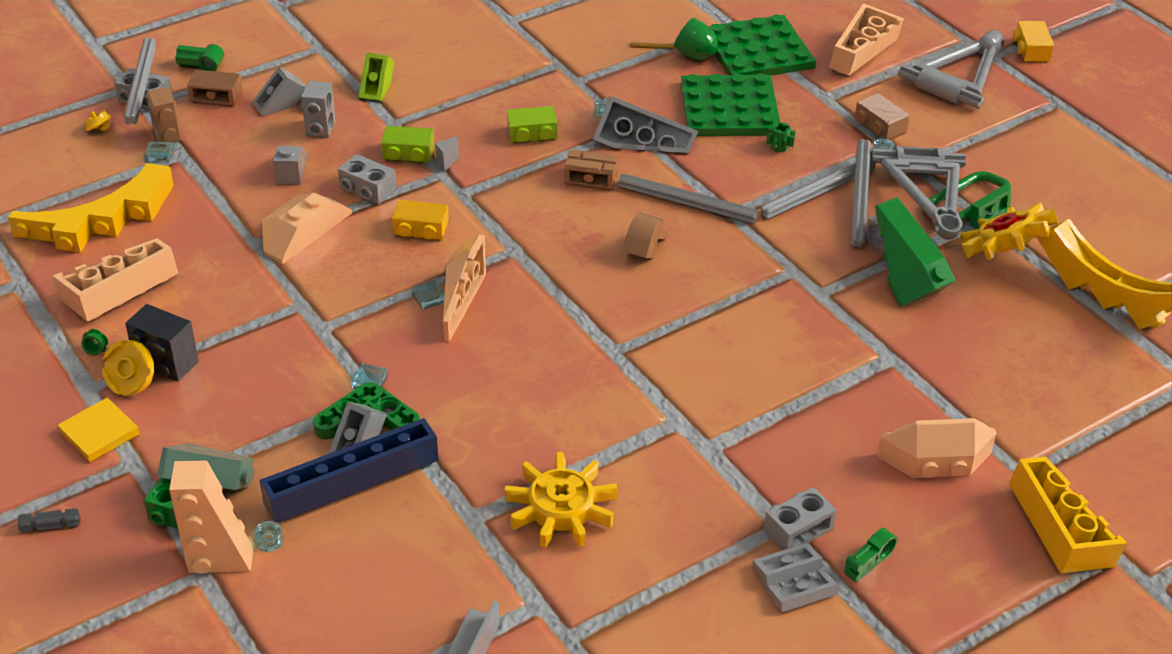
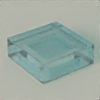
[144,142,173,163]
[412,280,445,310]
[351,363,388,389]

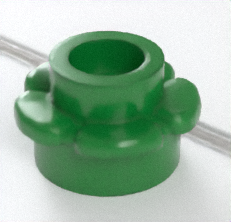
[81,329,108,355]

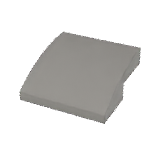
[753,543,838,613]

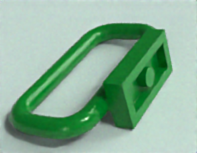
[928,171,1011,229]

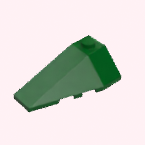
[875,197,956,307]

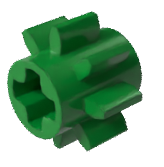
[766,122,796,152]

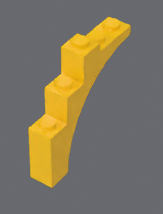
[8,163,174,253]
[1037,219,1172,330]

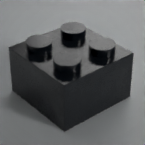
[125,303,199,382]

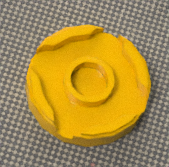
[102,340,154,396]

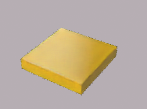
[57,398,140,462]

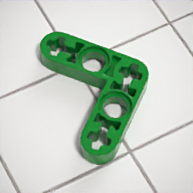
[313,382,420,440]

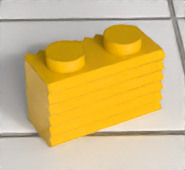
[1012,21,1054,63]
[392,199,449,241]

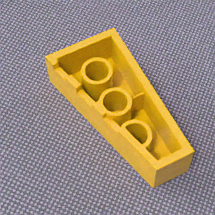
[1009,457,1127,573]

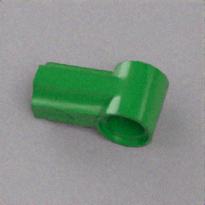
[175,44,225,71]

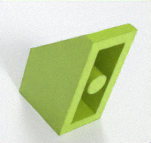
[359,53,395,101]

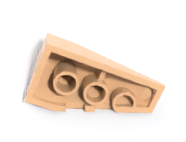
[443,234,486,342]

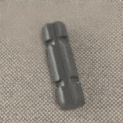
[18,508,80,532]

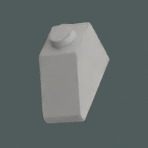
[252,66,306,116]
[273,145,307,185]
[328,402,387,454]

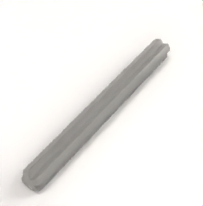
[123,38,156,124]
[850,139,871,248]
[760,163,876,219]
[618,173,758,223]

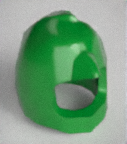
[674,18,718,61]

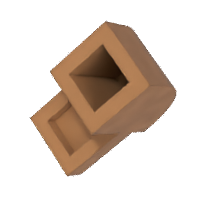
[622,213,668,259]

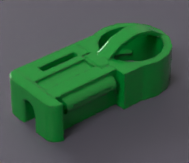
[844,528,898,582]

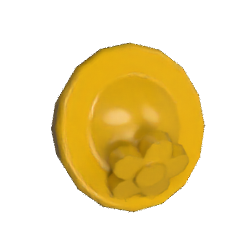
[84,110,111,132]

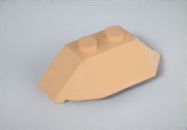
[262,193,352,264]
[877,418,996,478]

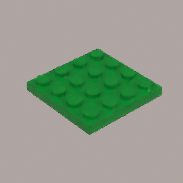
[709,14,816,75]
[681,73,780,136]

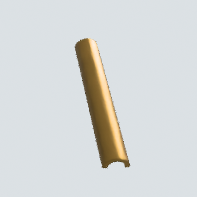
[631,42,674,49]

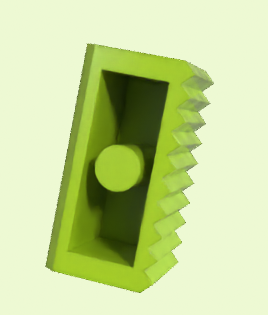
[507,106,557,143]
[381,126,434,163]

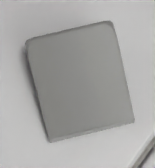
[435,136,459,171]

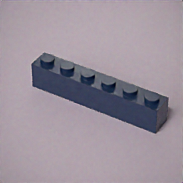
[259,418,439,524]

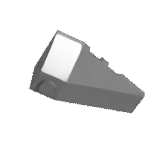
[593,96,698,154]

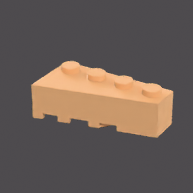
[829,3,904,76]
[52,238,178,322]
[169,461,254,574]

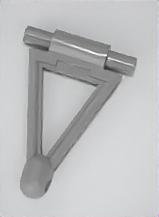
[897,30,1004,109]
[870,146,966,240]

